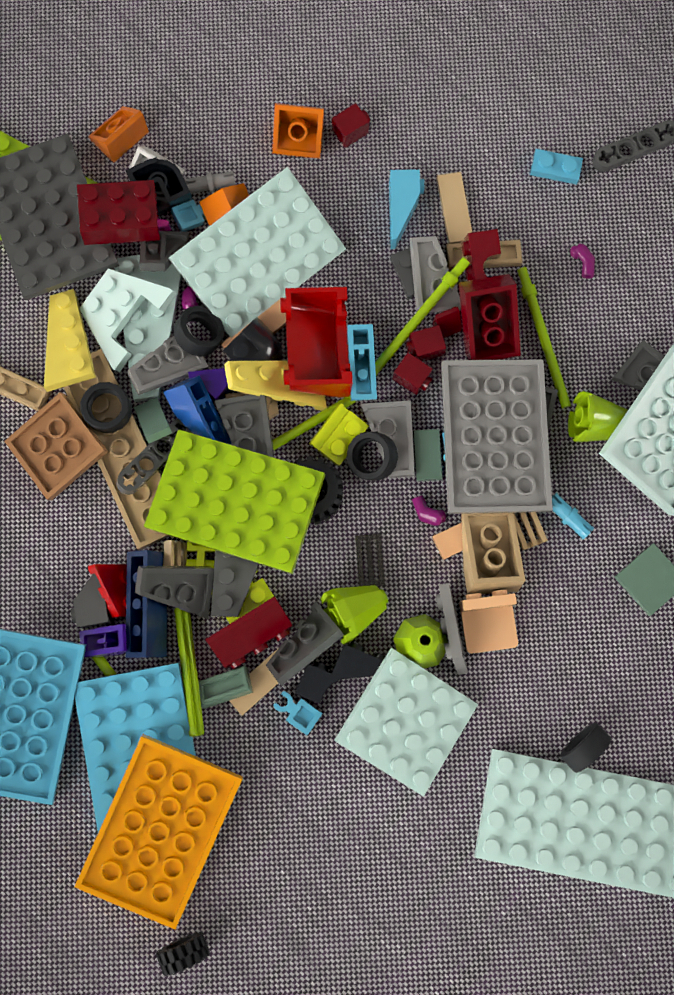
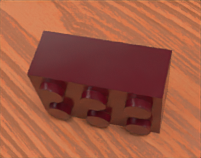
[77,180,160,245]
[459,274,521,360]

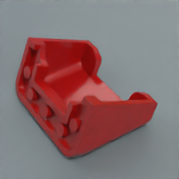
[280,287,353,398]

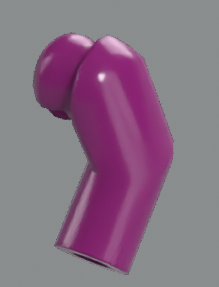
[570,243,595,279]
[182,286,199,309]
[412,495,446,526]

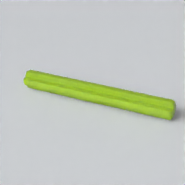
[174,608,204,737]

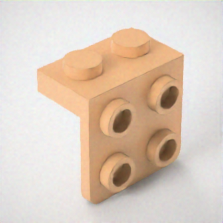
[459,590,518,654]

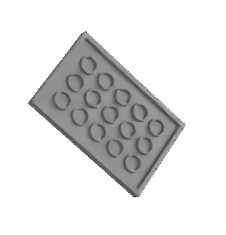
[441,359,553,514]

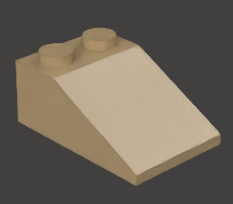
[461,513,525,595]

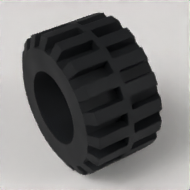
[295,456,343,525]

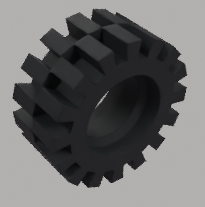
[156,931,210,976]

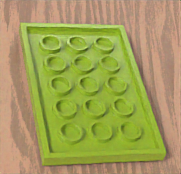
[144,429,325,574]

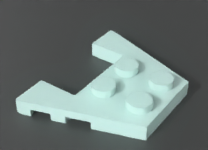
[79,269,177,372]

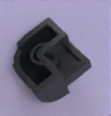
[126,157,191,216]
[222,317,282,361]

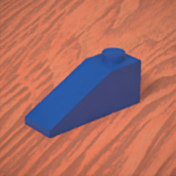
[164,375,232,445]

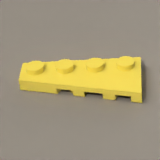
[44,289,96,392]
[224,361,327,411]

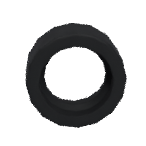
[174,306,224,357]
[80,382,132,433]
[347,431,398,481]
[560,723,612,773]

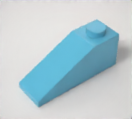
[389,170,424,249]
[347,324,377,401]

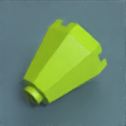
[321,585,388,645]
[393,614,448,669]

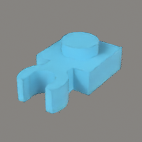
[171,198,206,232]
[273,691,323,735]

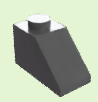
[71,573,113,628]

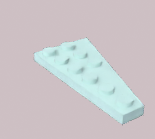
[114,255,182,402]

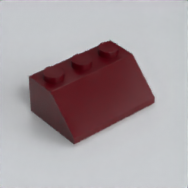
[205,596,293,669]

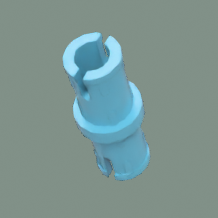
[552,492,594,540]

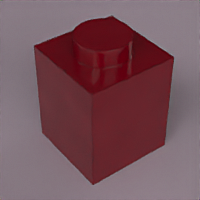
[332,103,370,148]
[406,325,446,362]
[392,352,433,395]

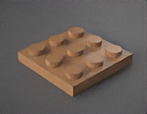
[4,392,108,501]

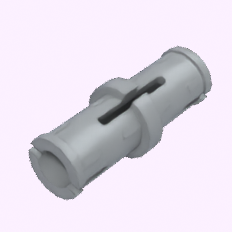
[185,171,236,194]

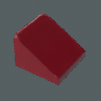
[433,306,462,338]

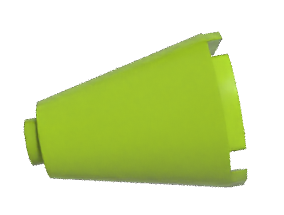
[568,391,628,442]

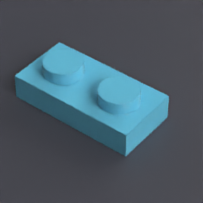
[530,149,583,185]

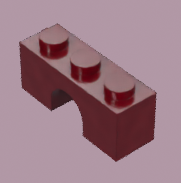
[461,229,501,281]

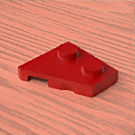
[88,564,127,618]

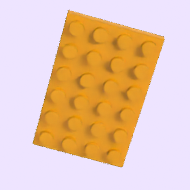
[74,734,243,930]

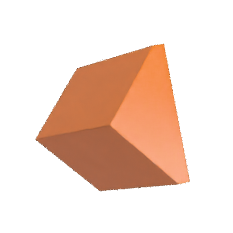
[272,103,324,159]
[88,106,149,163]
[199,183,249,226]

